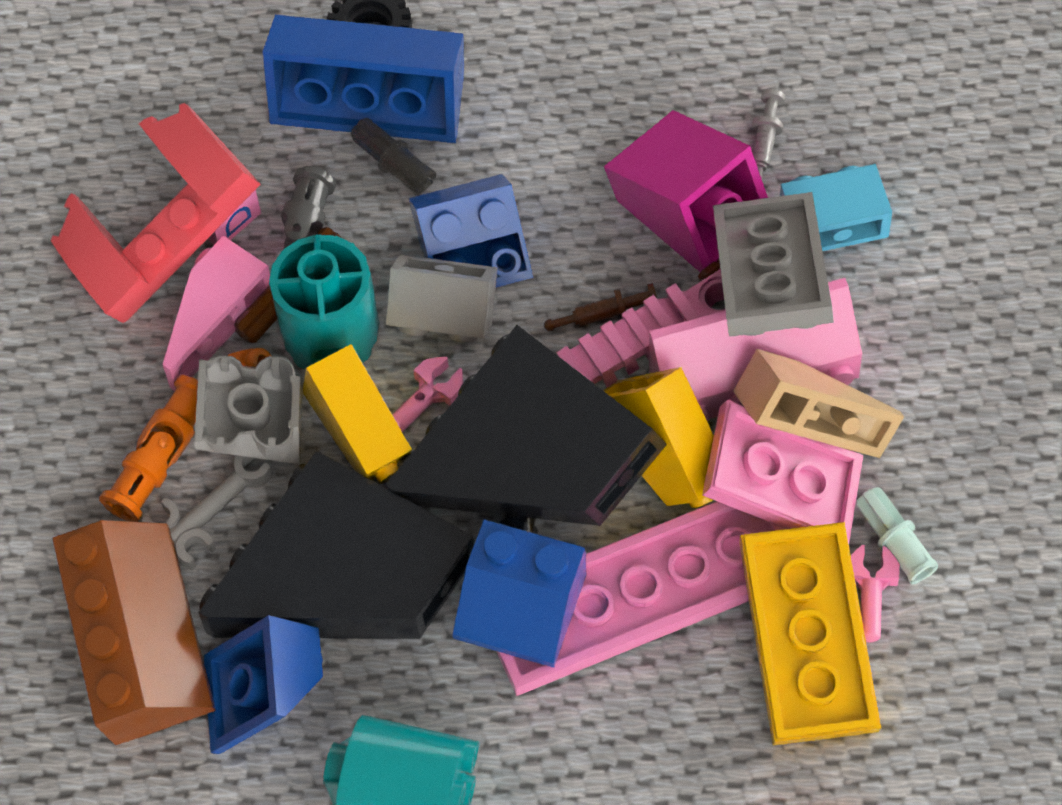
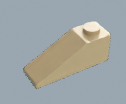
[733,349,905,458]

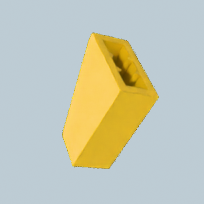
[303,344,412,484]
[603,367,714,508]

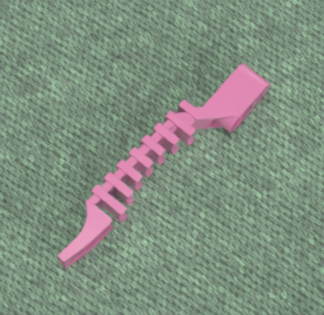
[556,269,725,387]

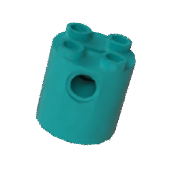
[269,234,379,369]
[323,715,479,805]

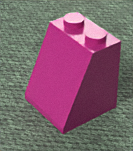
[604,110,768,272]

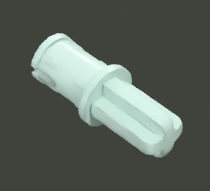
[856,487,938,584]

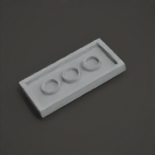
[713,192,834,337]

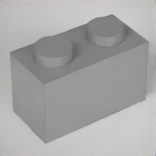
[386,254,498,342]

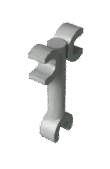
[141,455,273,570]

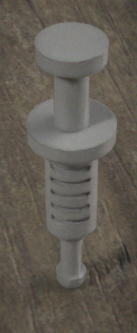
[752,89,785,179]

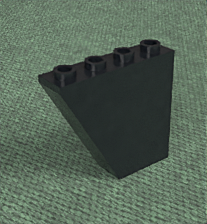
[385,325,667,526]
[198,450,474,639]

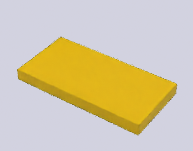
[739,522,881,746]

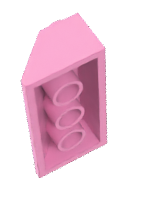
[649,278,862,422]

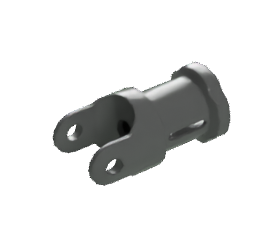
[281,166,336,249]

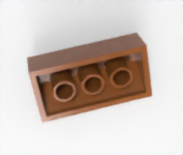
[52,520,216,745]

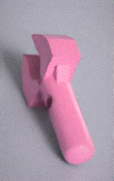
[392,357,463,432]
[851,545,900,643]

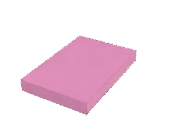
[702,400,863,544]

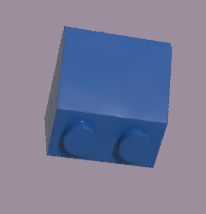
[452,519,587,668]

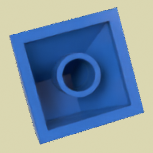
[204,615,323,754]

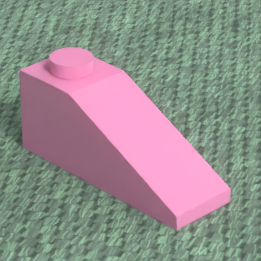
[162,236,270,391]

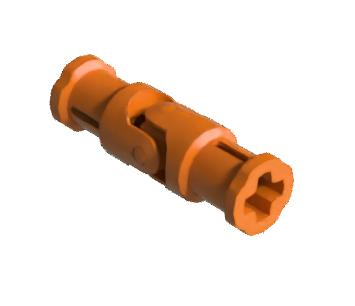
[99,375,198,522]

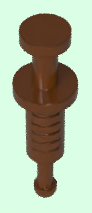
[544,283,657,331]

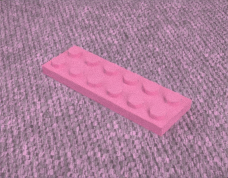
[496,501,785,696]

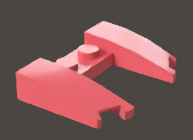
[51,103,261,323]

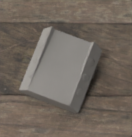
[194,356,303,464]

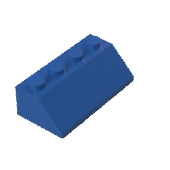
[263,14,464,143]

